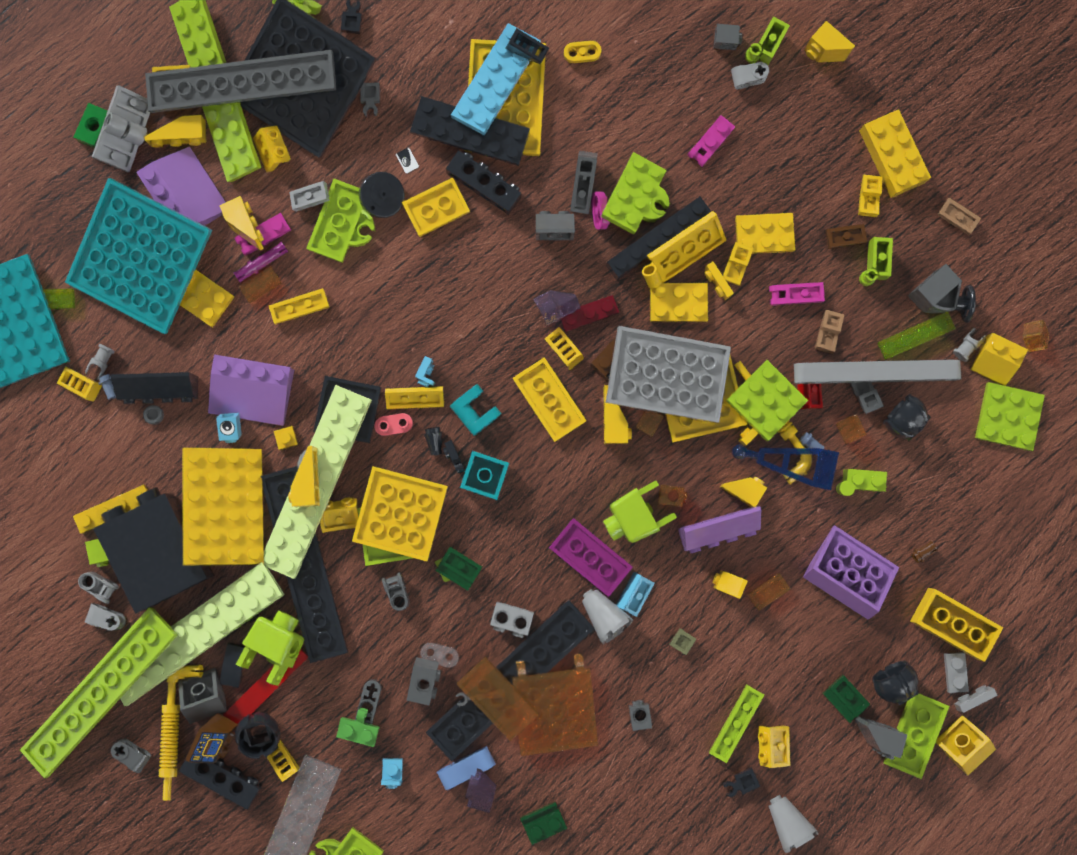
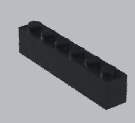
[606,196,711,281]

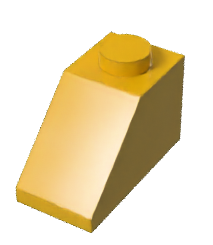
[720,477,767,507]
[712,570,748,599]

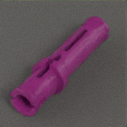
[233,242,288,283]

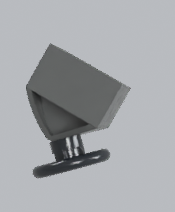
[907,264,976,323]

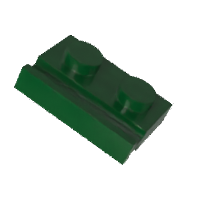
[435,547,483,591]
[822,674,870,723]
[520,801,567,845]

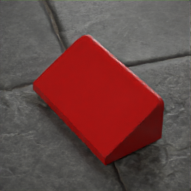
[797,383,823,410]

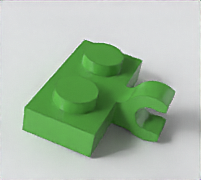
[336,708,380,747]

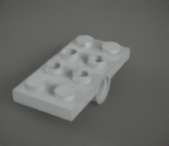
[92,86,150,172]

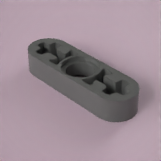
[355,679,382,724]

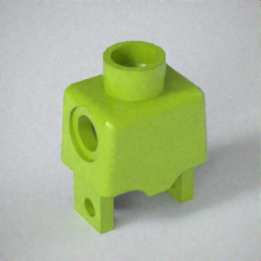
[603,481,677,543]
[236,610,304,686]

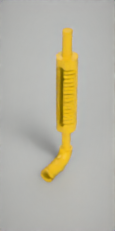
[734,361,812,485]
[159,665,203,801]

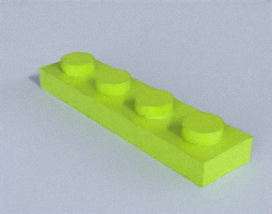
[709,684,764,763]

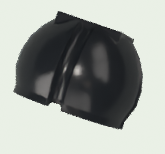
[883,394,931,441]
[872,660,919,706]
[235,712,281,759]

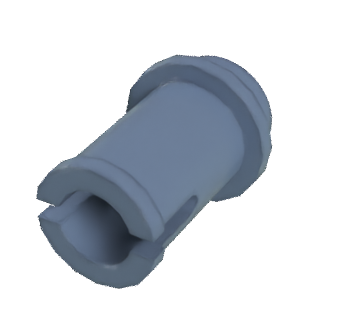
[99,374,116,400]
[799,432,824,456]

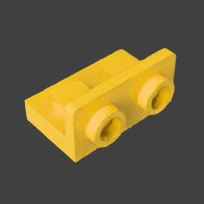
[253,126,291,172]
[320,498,358,533]
[758,726,790,768]

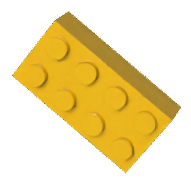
[859,109,931,198]
[910,588,1003,662]

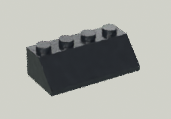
[111,372,199,405]

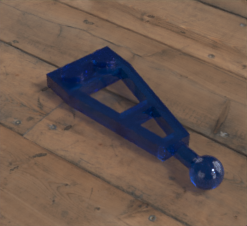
[732,444,839,491]

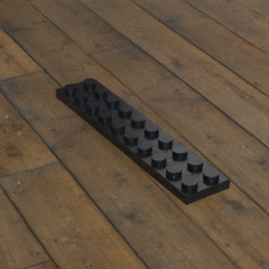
[261,466,348,663]
[425,599,594,761]

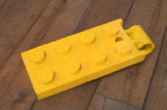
[642,211,727,288]

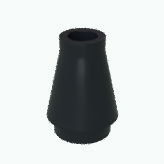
[424,427,443,455]

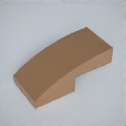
[815,310,844,354]

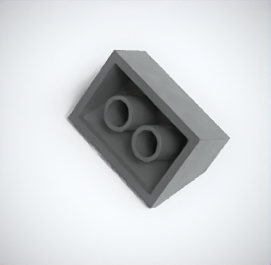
[854,716,907,760]

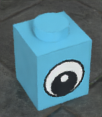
[216,413,242,443]

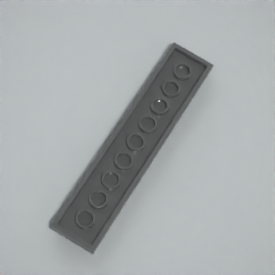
[145,50,336,113]

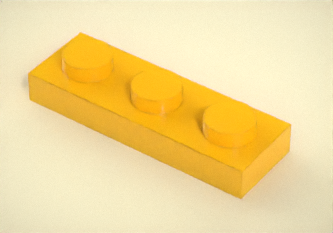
[269,288,330,325]
[385,387,444,409]

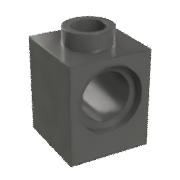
[713,24,742,50]
[628,700,652,731]

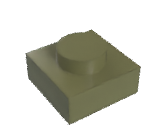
[669,628,696,655]

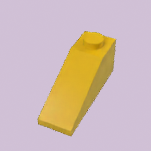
[603,385,632,444]
[288,446,320,508]

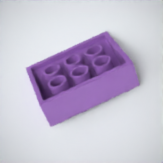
[136,147,226,226]
[208,355,294,426]
[678,506,761,554]
[803,525,899,619]

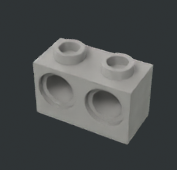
[490,601,534,638]

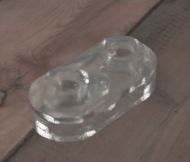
[420,642,459,667]

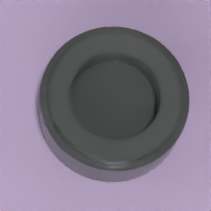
[143,405,164,425]

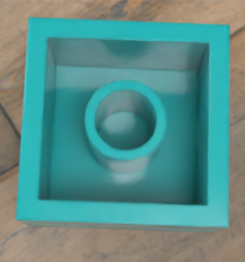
[460,451,509,500]

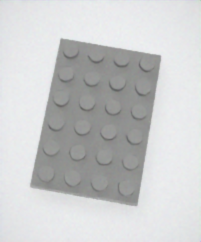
[605,326,731,423]

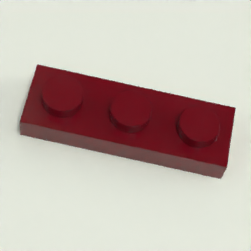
[559,295,619,333]

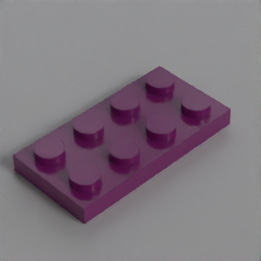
[549,518,633,597]

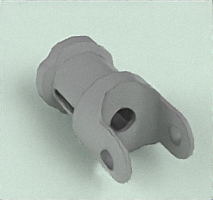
[953,328,987,362]
[85,344,115,380]

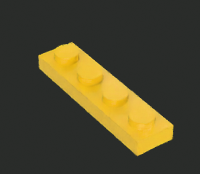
[73,485,148,534]

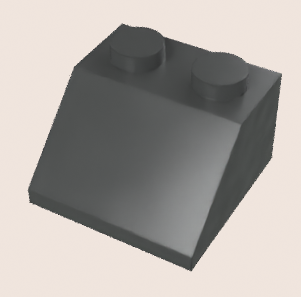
[536,211,575,240]
[178,668,227,724]

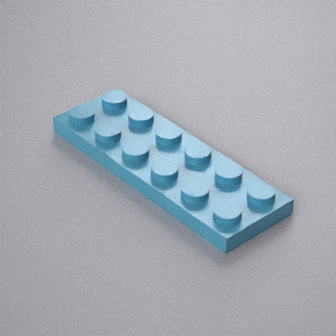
[451,23,541,135]

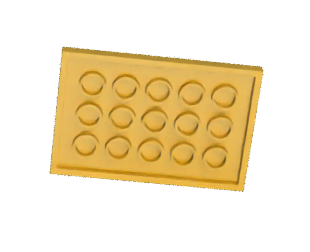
[464,39,546,156]
[182,448,264,566]

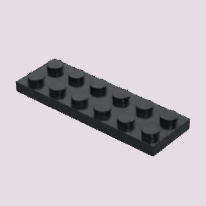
[410,96,530,166]

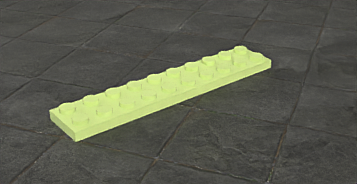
[264,385,372,579]
[120,562,285,706]

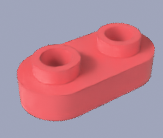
[374,413,413,436]

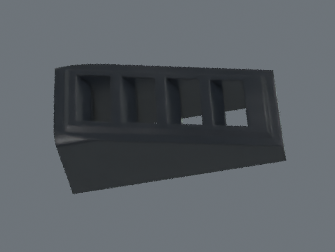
[505,28,549,64]

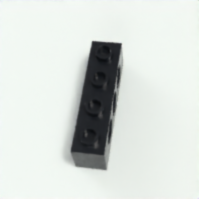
[446,150,521,215]
[179,758,262,810]

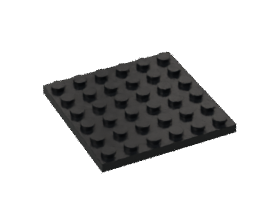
[240,0,377,158]

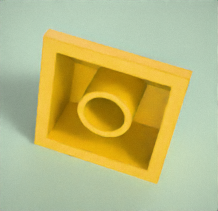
[804,21,855,62]
[970,333,1028,386]
[936,715,996,776]

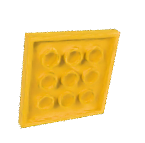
[665,356,747,443]
[352,466,448,561]

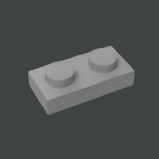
[289,181,330,212]
[944,652,969,693]
[954,686,998,713]

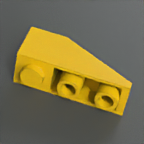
[145,115,206,148]
[219,196,264,250]

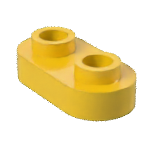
[564,41,601,63]

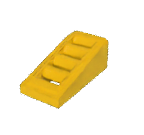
[544,327,584,370]
[57,366,102,402]
[267,740,300,782]

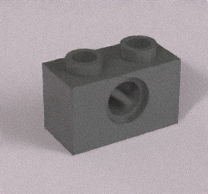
[407,657,441,705]

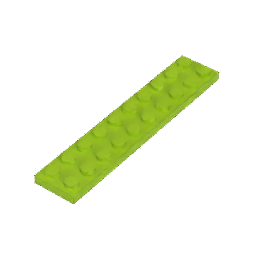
[169,0,261,182]
[20,607,178,778]

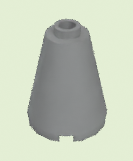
[582,589,633,644]
[769,795,819,853]

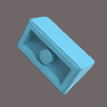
[616,572,655,617]

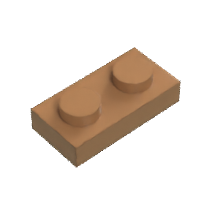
[937,198,981,235]

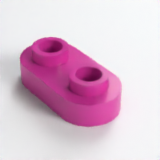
[591,192,610,230]

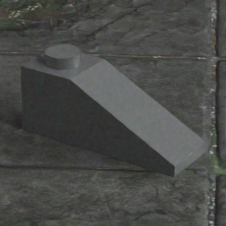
[570,151,598,214]

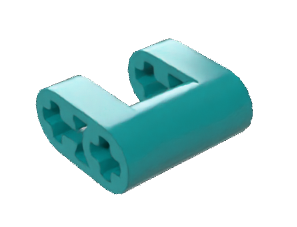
[450,384,502,436]

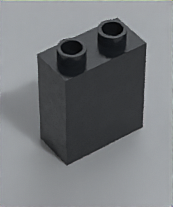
[93,487,215,614]

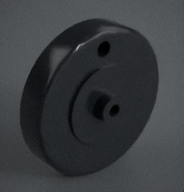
[358,172,405,218]

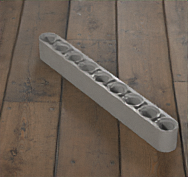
[794,360,961,384]

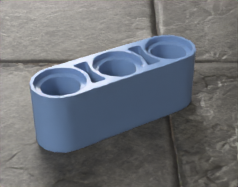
[437,746,496,790]

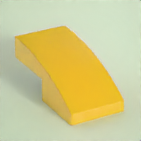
[858,175,882,217]
[723,242,753,286]

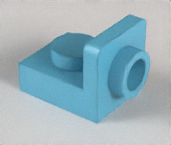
[415,356,435,387]
[381,758,403,789]

